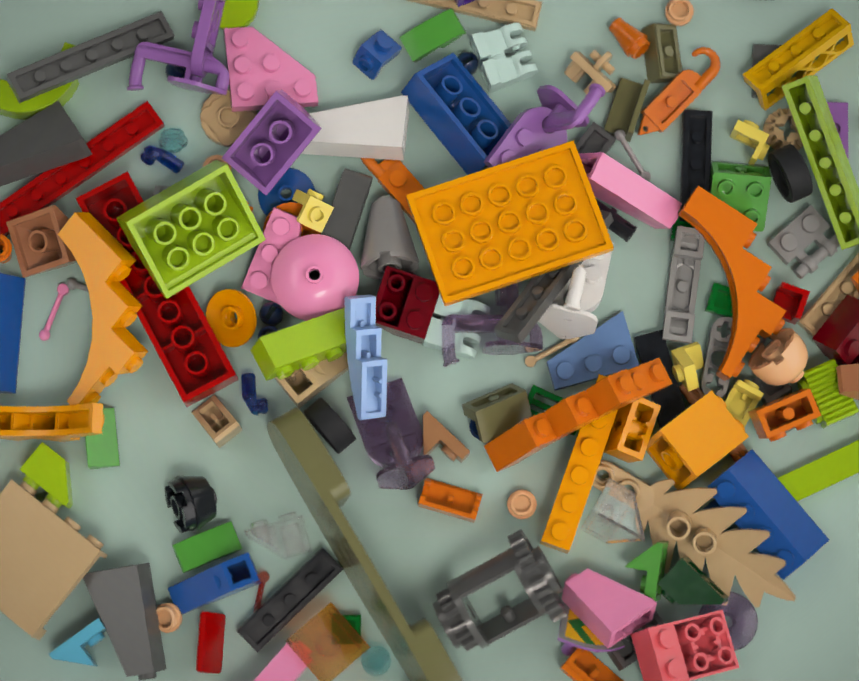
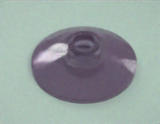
[698,592,758,651]

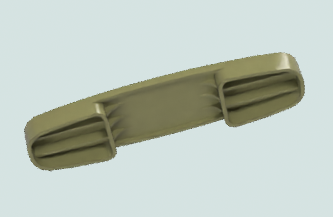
[267,407,462,681]

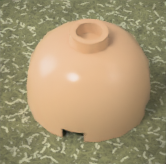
[748,328,808,386]

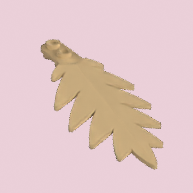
[592,460,796,608]

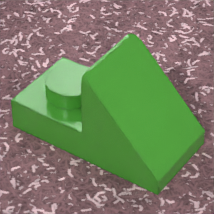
[625,541,669,602]

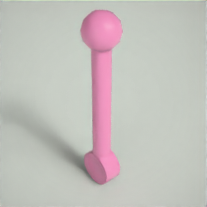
[39,283,69,341]

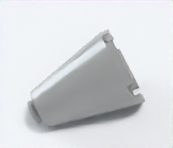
[360,196,419,280]

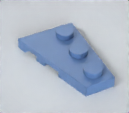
[546,311,639,391]

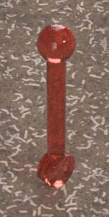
[253,571,270,613]

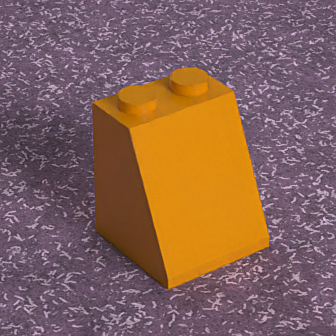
[646,390,749,490]

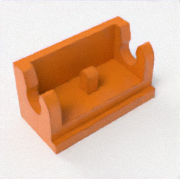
[418,478,483,523]
[559,648,623,681]

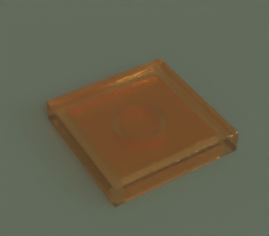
[286,602,370,681]

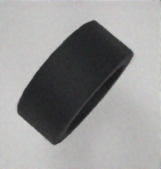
[768,144,813,203]
[303,397,356,454]

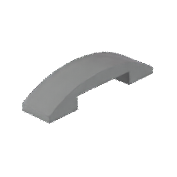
[662,226,705,344]

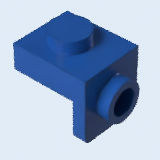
[352,29,402,80]

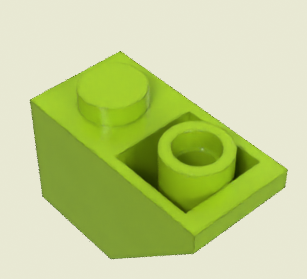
[19,442,73,509]

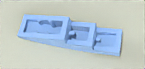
[345,294,387,420]

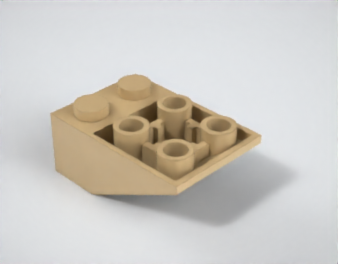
[274,352,349,409]

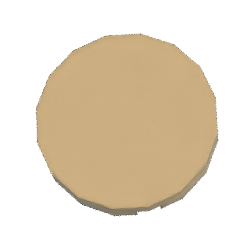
[200,90,257,147]

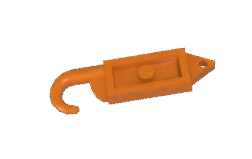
[638,47,721,135]
[361,158,425,223]

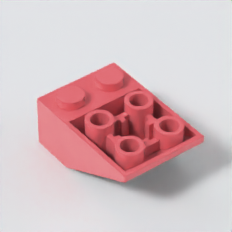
[631,609,739,681]

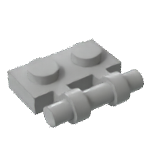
[767,205,840,279]

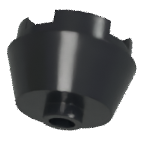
[165,476,217,533]

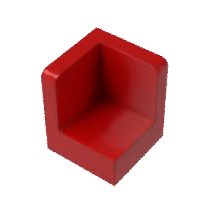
[772,282,810,324]

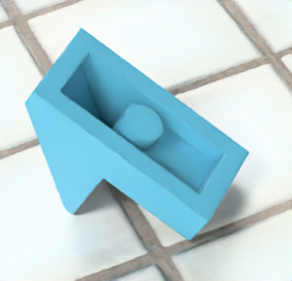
[49,618,106,666]

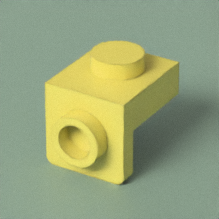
[729,119,770,165]
[292,189,334,233]
[671,342,704,392]
[724,379,764,427]

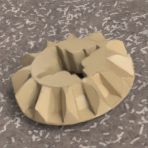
[763,108,803,150]

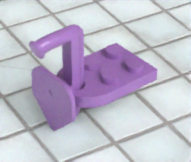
[127,0,230,95]
[484,83,605,168]

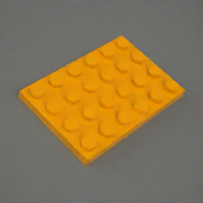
[406,140,614,306]

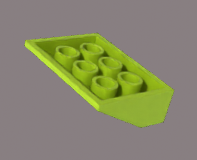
[116,160,266,299]

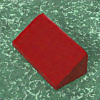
[196,611,226,674]

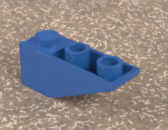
[168,552,261,615]

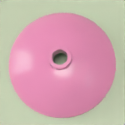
[271,234,359,321]

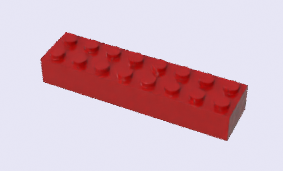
[76,171,239,407]

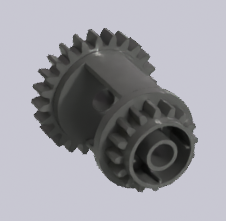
[433,529,567,651]

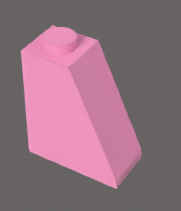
[561,568,657,649]

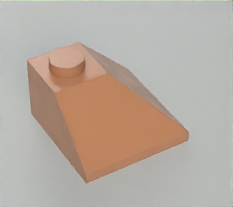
[6,205,77,278]

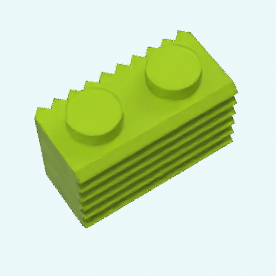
[797,358,859,428]

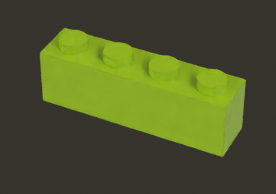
[250,307,347,381]

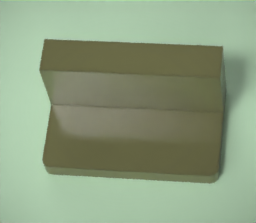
[604,78,650,142]
[462,383,532,443]

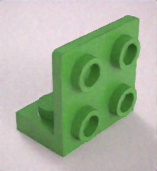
[710,161,772,232]

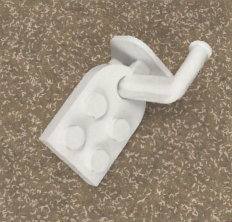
[538,243,614,340]

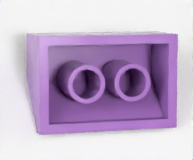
[222,89,322,195]

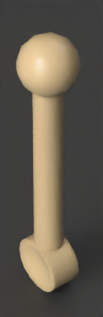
[525,337,580,368]

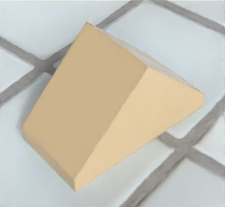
[191,395,243,448]

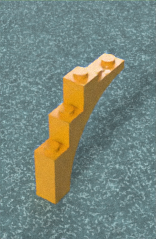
[58,212,148,405]
[0,403,104,442]

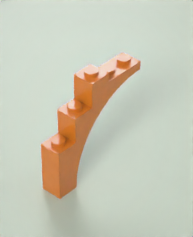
[678,186,786,381]
[484,358,673,472]

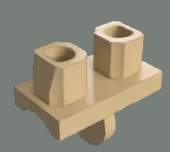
[564,50,617,94]

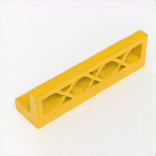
[743,8,854,111]

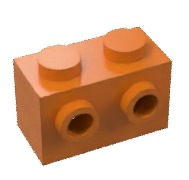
[748,388,821,442]

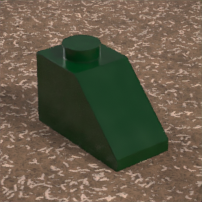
[658,557,731,605]

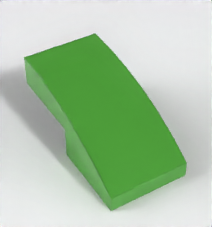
[399,8,466,63]
[172,521,242,573]

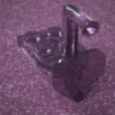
[442,283,543,367]
[347,378,435,490]

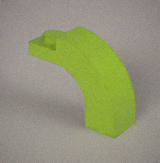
[0,42,80,120]

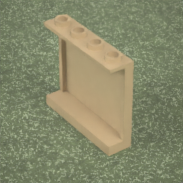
[0,479,108,640]

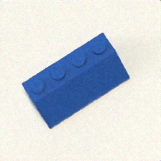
[401,52,511,175]
[0,273,26,394]
[706,449,829,580]

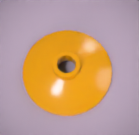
[206,289,257,347]

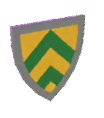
[557,603,625,656]

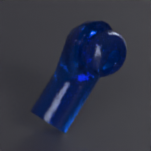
[140,145,184,174]
[241,373,268,416]

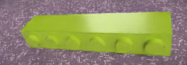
[782,75,859,250]

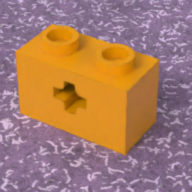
[604,398,661,463]

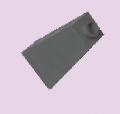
[0,101,92,187]
[83,563,166,681]

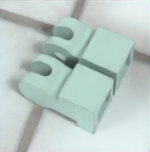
[470,23,538,94]
[422,293,491,359]

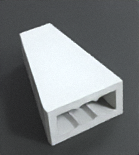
[301,95,410,160]

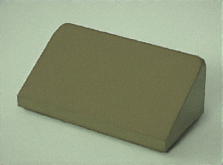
[641,23,682,84]

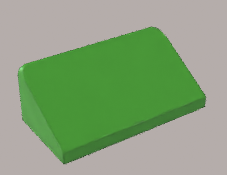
[85,408,120,469]

